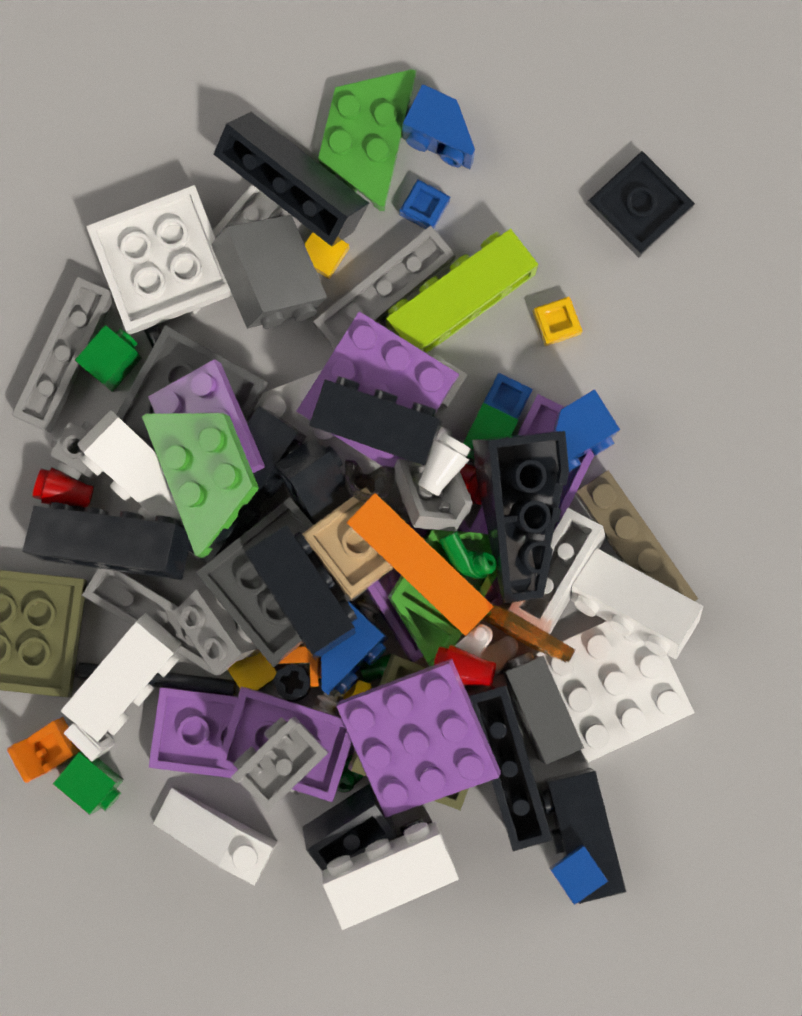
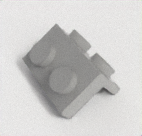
[392,459,472,532]
[174,587,260,676]
[231,717,329,812]

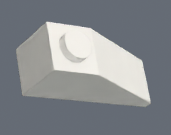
[153,787,277,885]

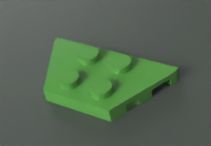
[318,69,416,212]
[142,413,259,558]
[388,529,497,667]

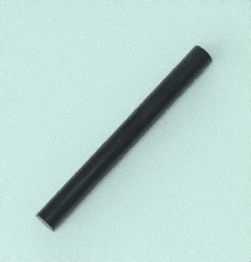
[77,662,236,696]

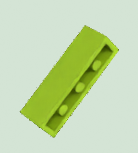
[386,228,539,353]

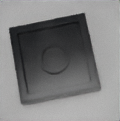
[586,151,695,258]

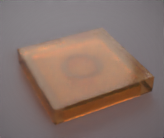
[482,604,575,663]

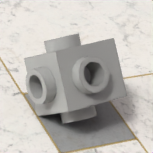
[50,421,103,481]

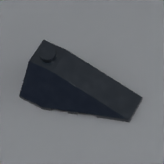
[473,431,569,603]

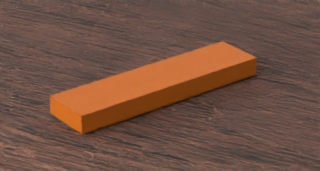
[346,493,494,636]

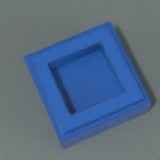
[399,179,451,229]
[484,372,533,419]
[549,844,608,905]

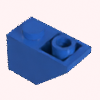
[403,84,475,169]
[553,389,620,472]
[321,602,388,696]

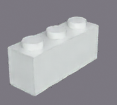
[77,410,181,521]
[508,508,606,638]
[571,548,703,659]
[61,613,182,742]
[322,822,459,930]

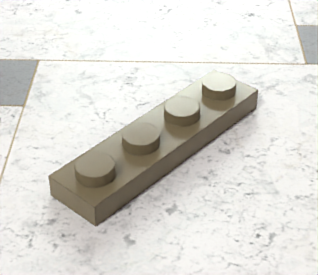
[575,470,698,601]

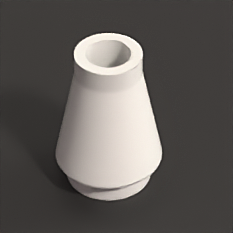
[418,433,471,496]

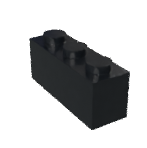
[309,376,442,466]
[245,525,358,660]
[540,768,626,904]

